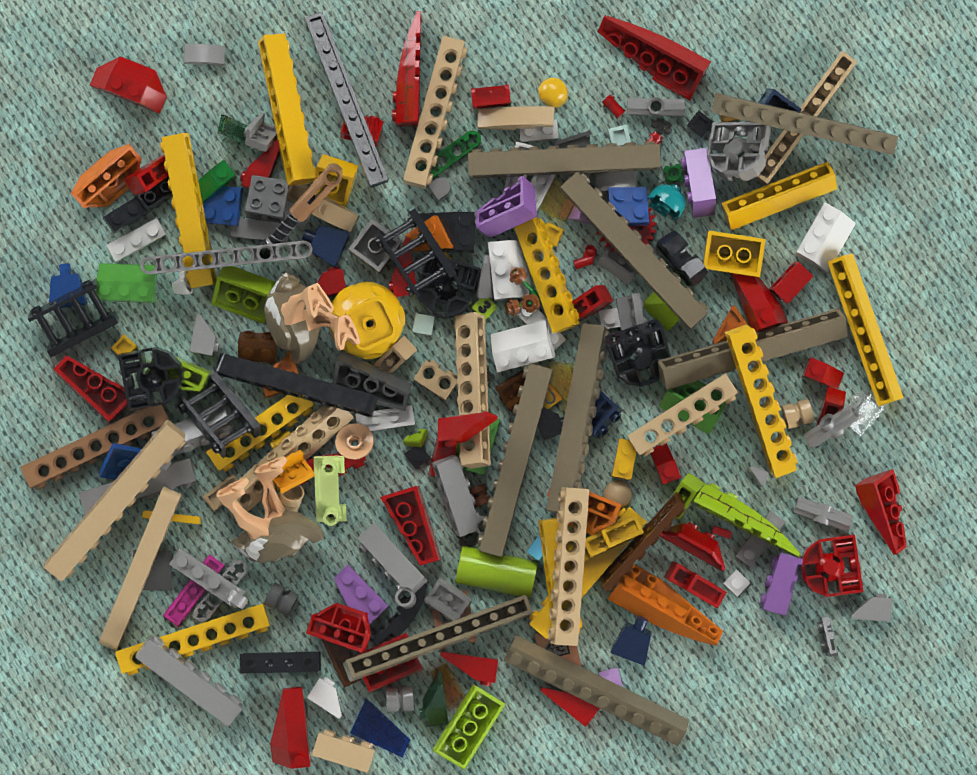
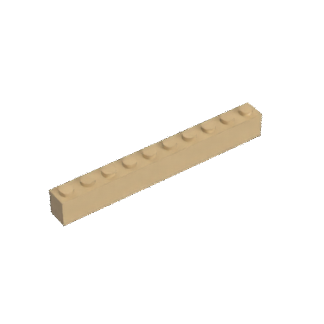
[44,419,186,582]

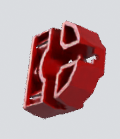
[800,534,864,597]

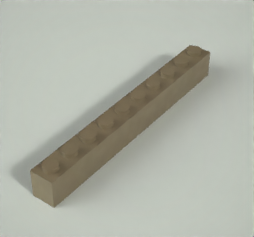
[711,93,898,155]
[468,141,661,178]
[560,172,708,330]
[657,308,848,389]
[546,323,611,514]
[477,364,553,557]
[343,595,533,682]
[504,635,689,746]

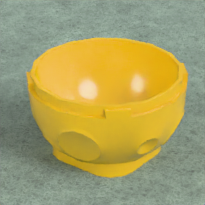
[329,282,405,359]

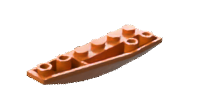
[608,564,723,646]

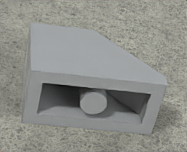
[189,314,220,357]
[850,593,892,622]

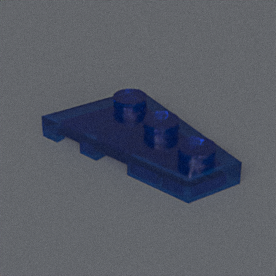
[350,698,411,758]

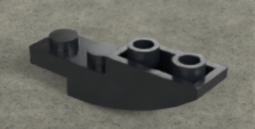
[103,176,173,234]
[372,583,428,645]

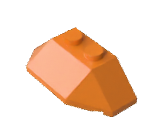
[71,144,142,208]
[547,489,623,535]

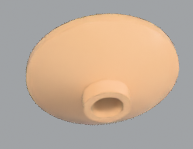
[335,423,374,460]

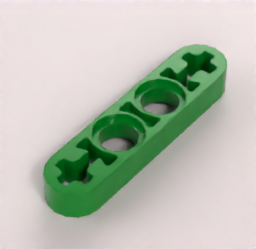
[418,130,481,179]

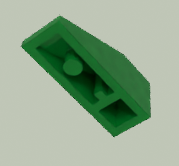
[198,159,237,203]

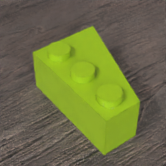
[145,356,212,391]

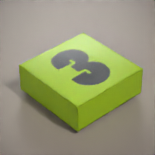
[471,298,498,321]

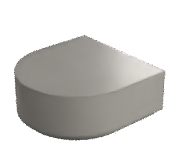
[427,178,450,201]

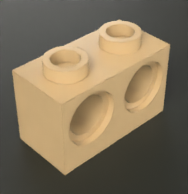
[413,360,457,401]

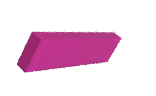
[163,554,225,627]

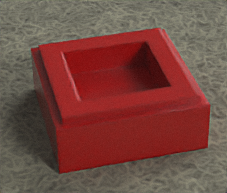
[711,526,732,539]

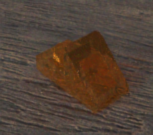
[430,662,465,706]

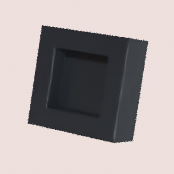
[687,110,713,138]
[405,446,431,469]

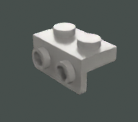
[244,112,277,152]
[616,293,647,331]
[424,577,472,621]

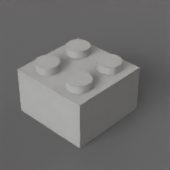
[349,218,403,274]

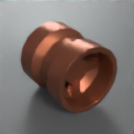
[469,483,491,508]

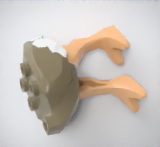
[264,273,360,364]
[216,456,324,564]

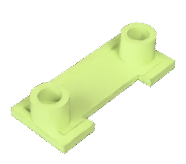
[314,456,347,526]

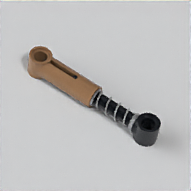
[257,163,343,263]

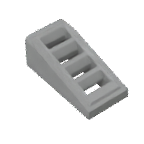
[477,255,493,299]

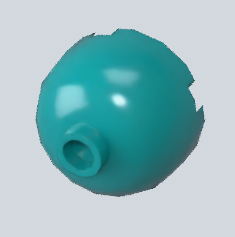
[647,184,686,221]

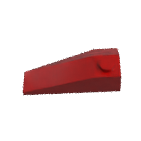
[730,273,788,332]
[855,469,907,555]

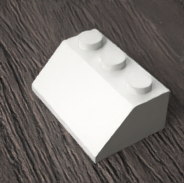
[794,202,856,273]
[488,240,531,302]
[490,320,556,372]

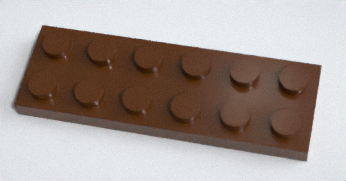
[600,491,685,592]

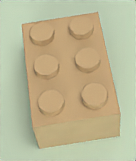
[312,729,376,773]

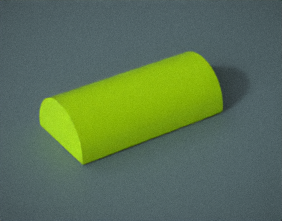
[455,545,538,599]
[432,684,505,770]

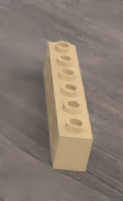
[627,373,738,456]

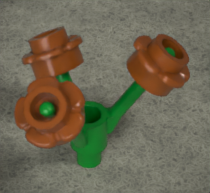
[505,267,541,317]

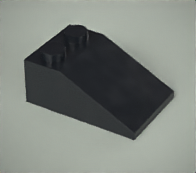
[419,212,475,253]

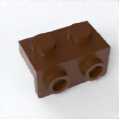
[238,330,277,363]
[495,368,525,411]

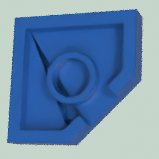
[203,186,244,227]
[607,187,649,225]
[99,443,142,480]

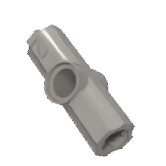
[627,97,685,117]
[804,405,860,448]
[793,497,853,531]

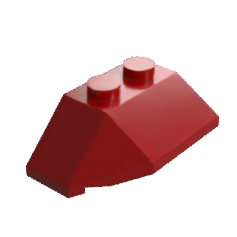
[89,56,167,114]
[659,522,725,572]
[306,603,371,653]

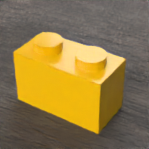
[611,438,637,481]

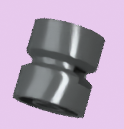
[264,582,299,617]

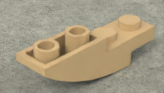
[287,185,360,232]

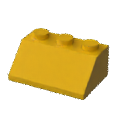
[703,231,766,277]

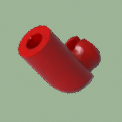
[573,245,597,269]

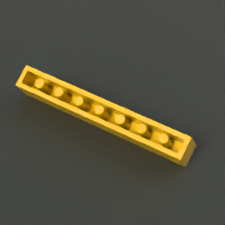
[258,34,316,186]
[161,133,217,288]
[827,254,904,407]
[528,507,647,639]

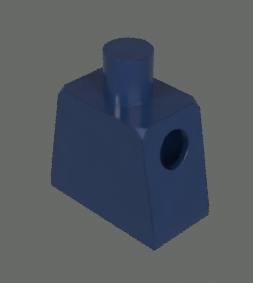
[758,88,802,112]
[302,226,350,267]
[610,616,652,666]

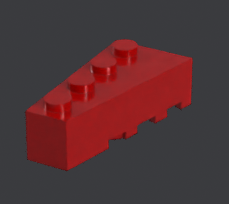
[53,355,128,424]
[380,486,442,566]

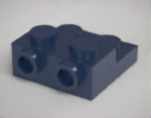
[591,390,623,439]

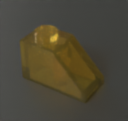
[546,361,574,403]

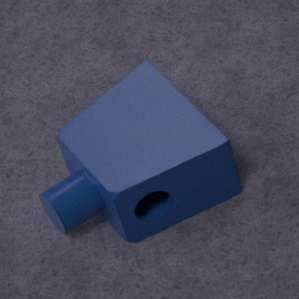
[49,264,88,308]

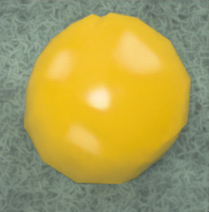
[538,78,568,108]

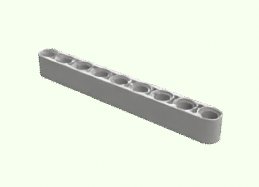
[140,241,312,275]

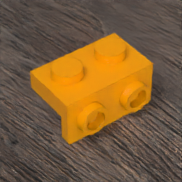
[272,450,315,494]

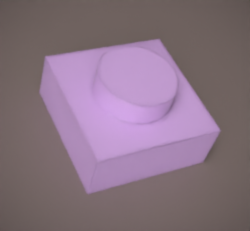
[599,667,623,686]

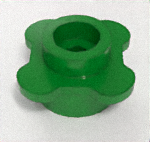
[663,164,684,184]

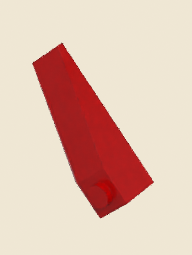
[270,686,311,769]

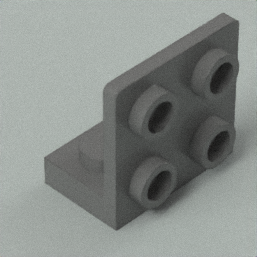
[245,175,289,224]

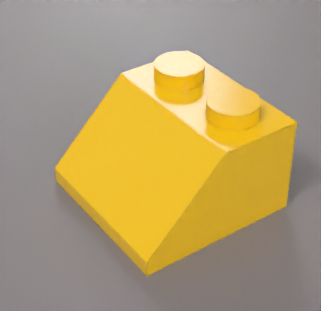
[313,154,359,207]

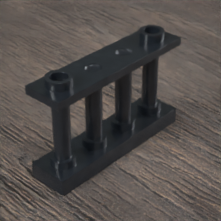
[374,208,456,300]
[28,279,119,358]
[177,372,261,458]
[240,651,321,674]

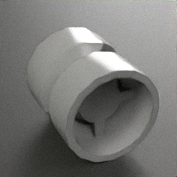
[386,686,415,712]

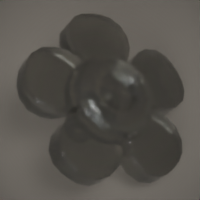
[651,117,672,135]
[456,532,478,547]

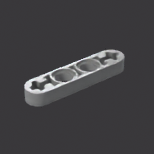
[194,560,248,622]

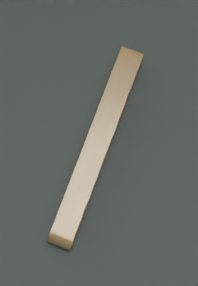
[99,487,182,651]

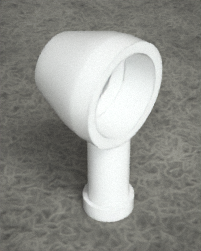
[172,263,193,295]

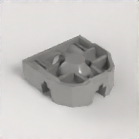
[707,122,771,181]

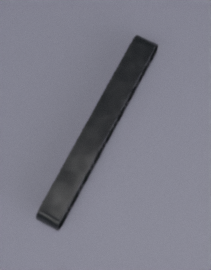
[214,353,378,417]

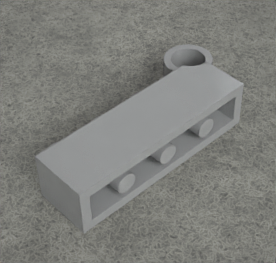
[151,407,234,471]
[431,455,485,537]
[357,523,428,609]
[169,548,249,609]

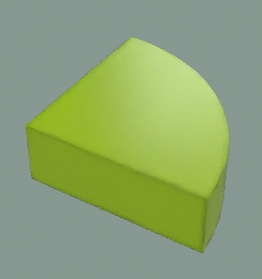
[403,429,429,447]

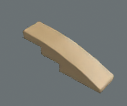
[477,106,554,131]

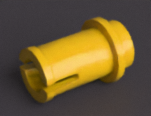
[269,430,291,449]

